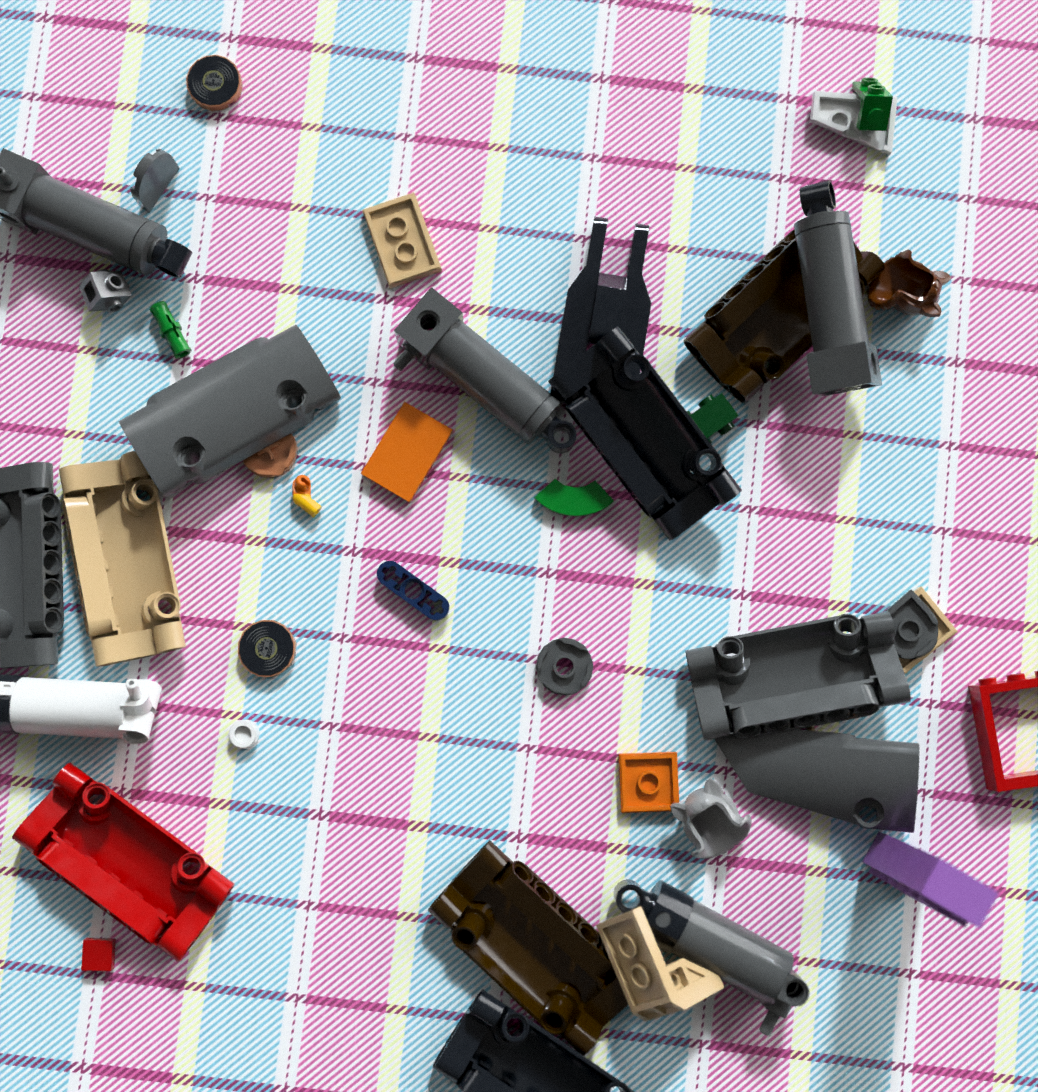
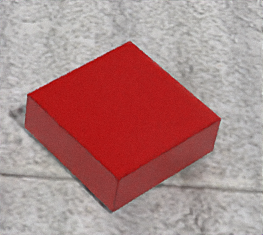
[81,938,116,971]

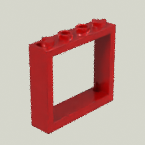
[968,671,1038,792]

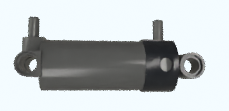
[613,879,809,1036]

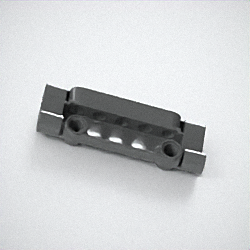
[118,324,341,498]
[0,462,64,668]
[685,611,911,740]

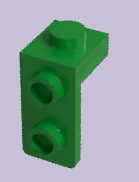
[852,77,893,131]

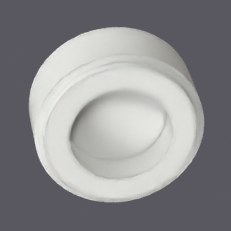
[228,719,260,749]

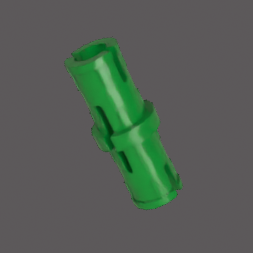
[149,301,192,359]

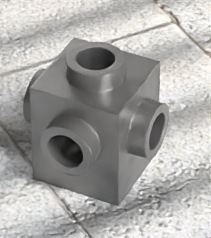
[79,269,132,313]

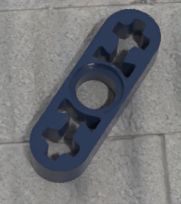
[377,561,450,621]

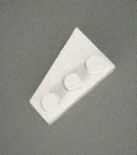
[810,91,898,156]

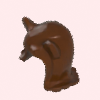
[866,249,951,317]

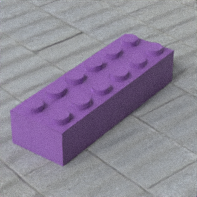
[862,832,999,929]

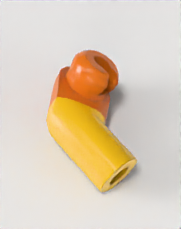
[292,475,322,517]

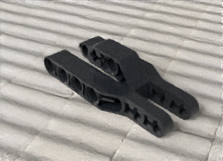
[550,216,651,403]

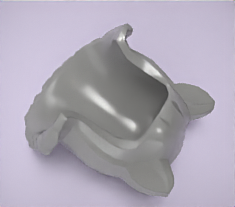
[670,778,752,859]

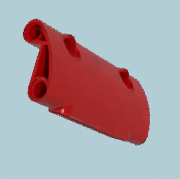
[12,762,235,962]

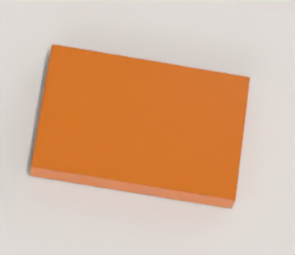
[361,401,453,503]

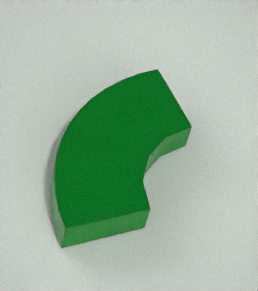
[534,479,614,517]

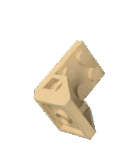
[596,906,725,1021]

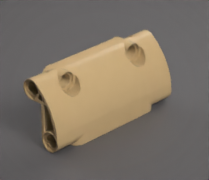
[59,451,186,667]

